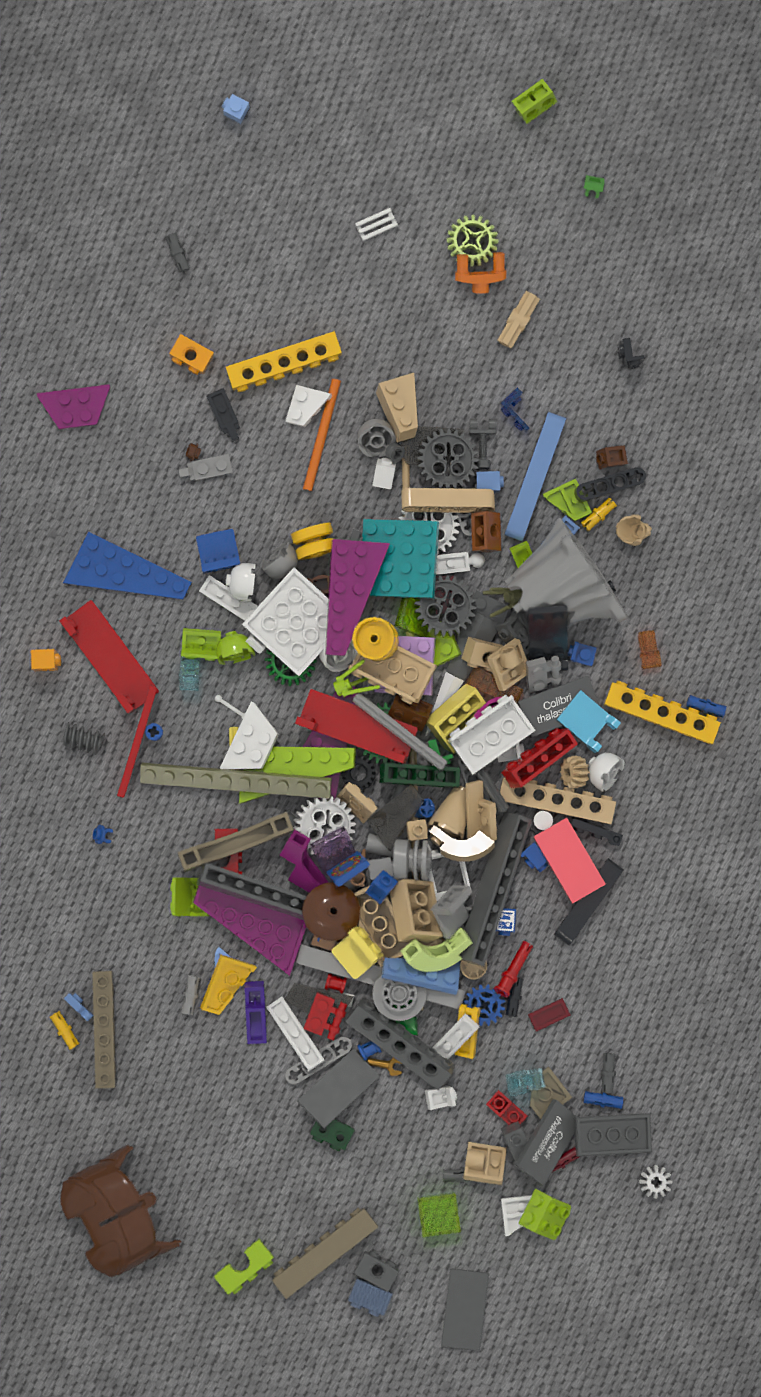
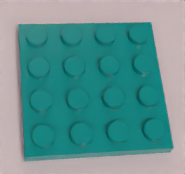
[362,519,439,598]

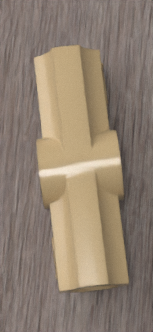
[497,291,540,349]

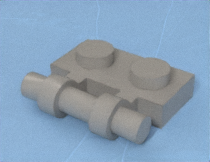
[526,656,562,693]

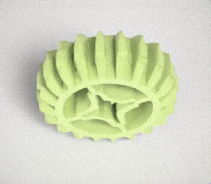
[447,215,498,267]

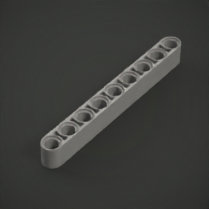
[296,944,466,1009]

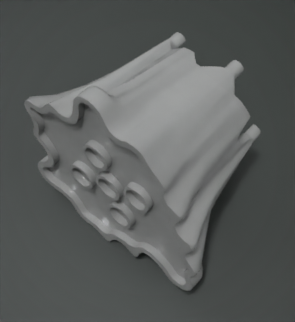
[505,517,628,627]

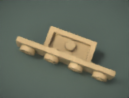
[466,780,497,841]

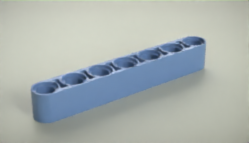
[504,412,566,541]

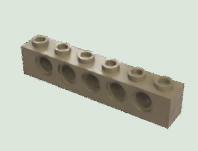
[92,971,116,1088]

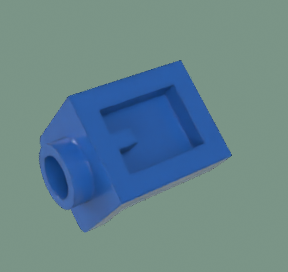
[568,641,597,666]
[365,870,398,905]

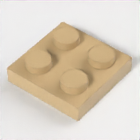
[337,782,377,824]

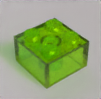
[417,1192,461,1237]

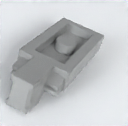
[178,454,233,481]

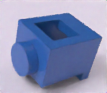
[520,842,548,872]

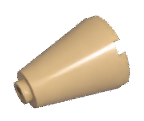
[427,786,467,841]

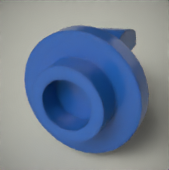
[93,825,113,844]

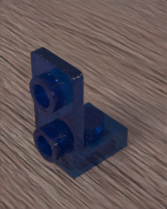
[500,387,530,432]

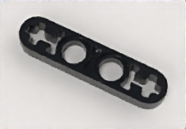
[574,467,646,502]

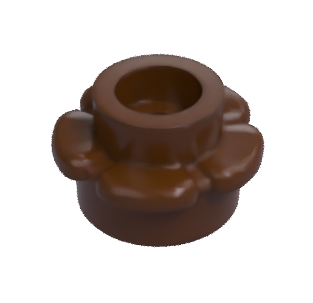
[185,443,201,461]

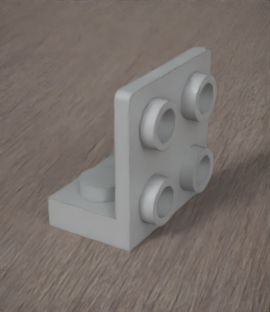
[431,885,472,939]

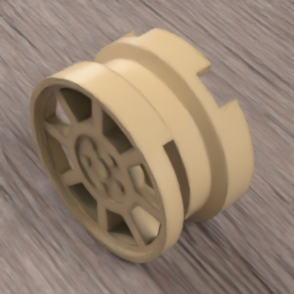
[460,960,487,979]

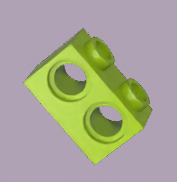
[512,79,557,124]

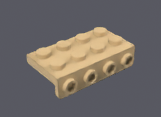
[348,636,437,704]

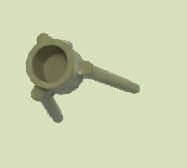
[482,587,523,618]

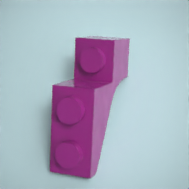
[280,829,329,892]

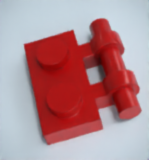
[303,992,348,1040]

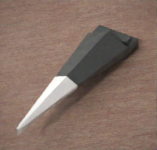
[425,590,510,736]

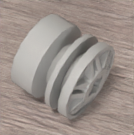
[393,840,432,881]

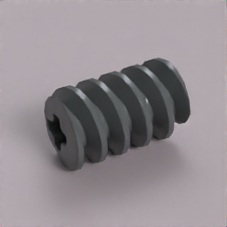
[63,722,105,755]

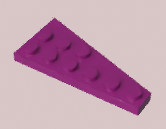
[325,539,390,656]

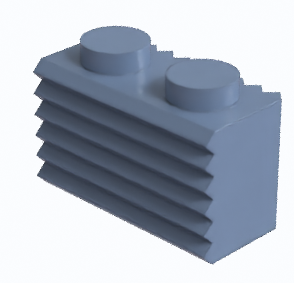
[348,1277,393,1317]

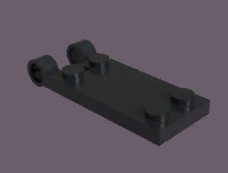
[528,605,568,671]

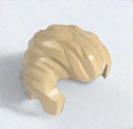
[616,514,652,546]

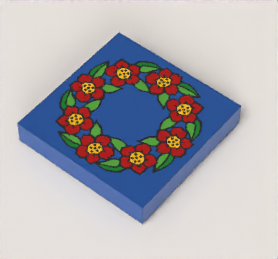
[326,851,370,887]

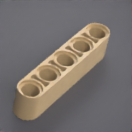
[401,488,495,513]

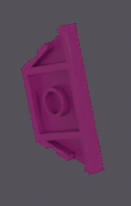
[37,384,110,430]

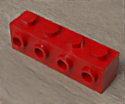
[501,728,578,788]

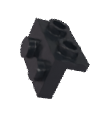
[617,338,645,369]

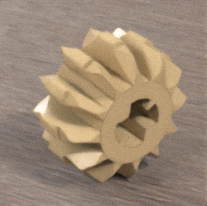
[560,756,590,789]

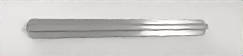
[353,693,447,770]

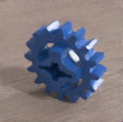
[464,984,505,1026]

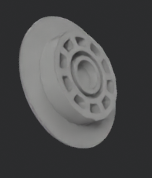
[373,973,427,1021]

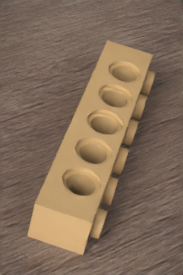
[500,777,616,825]

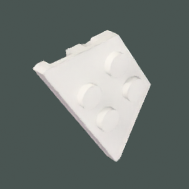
[220,701,279,770]

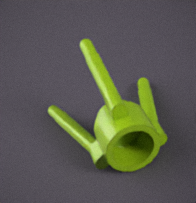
[333,659,380,697]

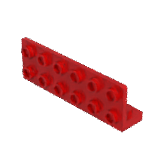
[59,600,159,714]
[295,689,418,764]

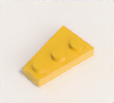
[200,954,257,1015]

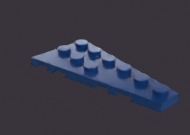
[63,532,192,600]

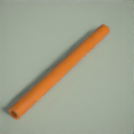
[303,379,341,491]

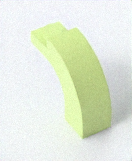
[401,928,473,972]

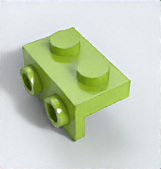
[181,628,222,661]

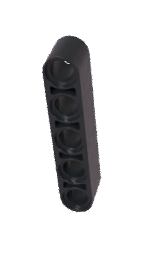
[554,858,624,946]

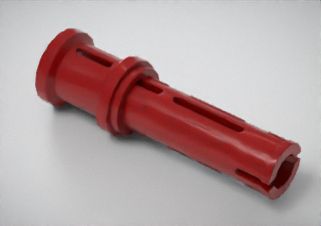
[494,941,533,997]

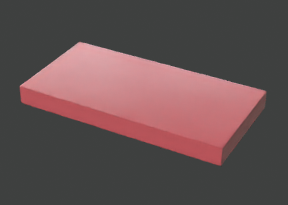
[533,818,606,904]

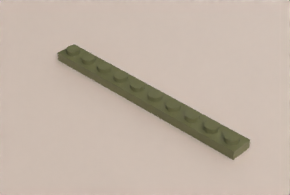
[140,762,332,799]

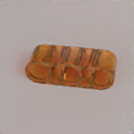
[466,668,524,703]

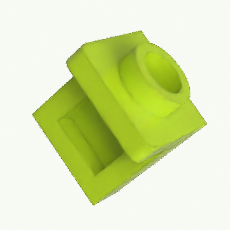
[509,541,532,568]

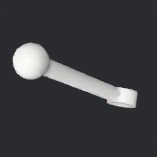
[215,695,245,719]

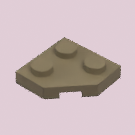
[530,1066,572,1119]

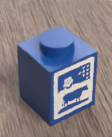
[496,908,516,936]

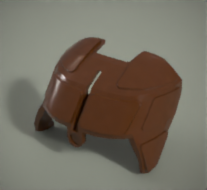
[60,1145,181,1277]

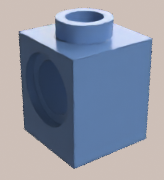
[476,471,504,493]

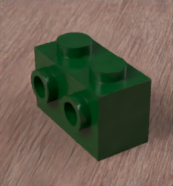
[310,1119,355,1152]

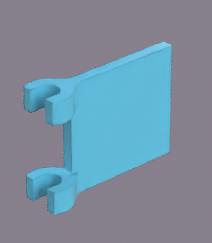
[556,690,621,753]

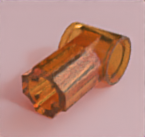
[638,630,662,670]

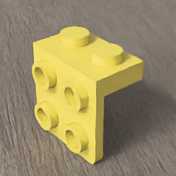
[332,926,384,979]

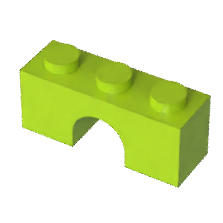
[214,1238,274,1295]

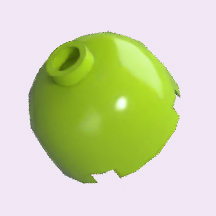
[216,631,256,665]

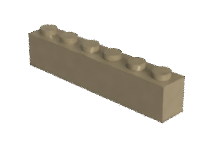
[272,1207,378,1299]

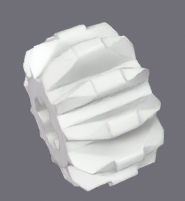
[639,1165,672,1199]

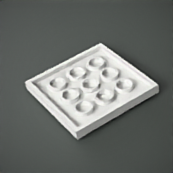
[242,568,328,676]

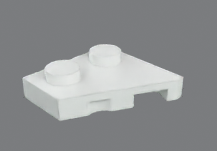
[286,385,332,427]
[501,1195,532,1236]

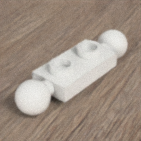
[436,552,485,575]

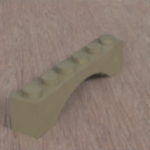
[178,812,294,873]

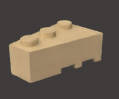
[376,373,418,443]

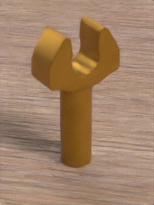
[368,1057,402,1076]

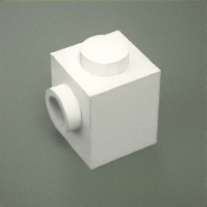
[372,458,396,489]

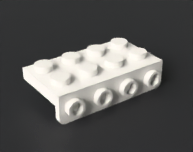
[448,695,535,775]

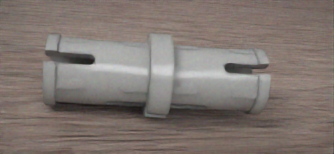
[181,975,200,1015]

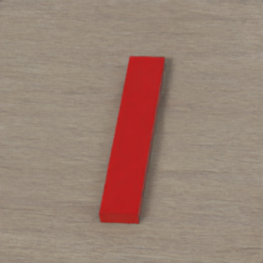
[117,685,157,798]

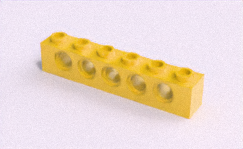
[226,331,342,392]
[604,681,721,745]

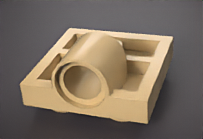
[487,638,527,691]
[463,1142,507,1185]

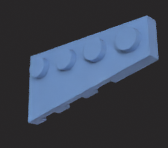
[381,958,460,995]

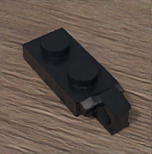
[206,388,240,442]
[570,817,623,846]

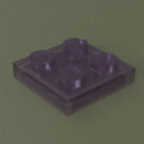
[310,826,355,877]

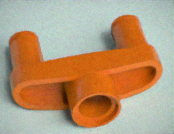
[455,252,506,294]

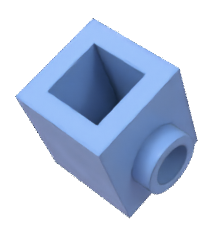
[222,94,249,124]

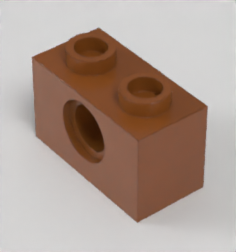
[471,511,501,552]

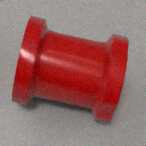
[324,973,347,994]

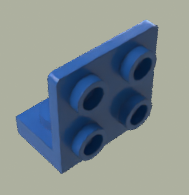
[196,529,240,574]

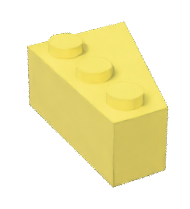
[426,684,486,754]

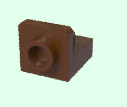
[596,445,628,470]

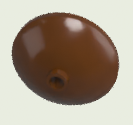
[302,882,360,941]

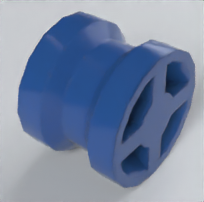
[410,798,435,818]

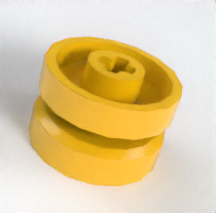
[291,523,334,560]
[352,617,399,661]

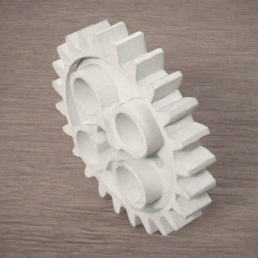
[398,510,460,555]
[293,796,356,857]

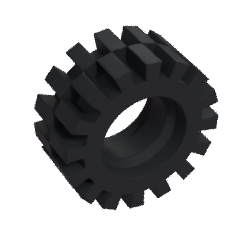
[341,756,376,790]

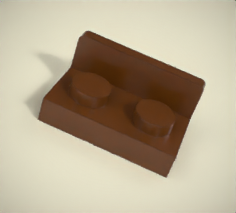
[388,693,433,732]

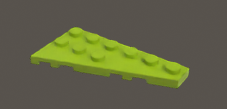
[239,747,356,804]

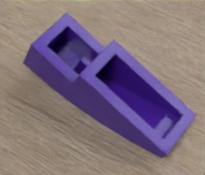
[244,981,267,1044]

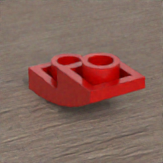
[486,1090,528,1125]

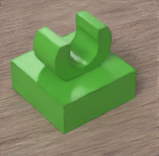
[584,175,605,198]

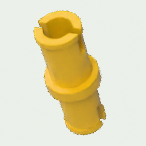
[581,497,617,532]
[49,1011,80,1050]

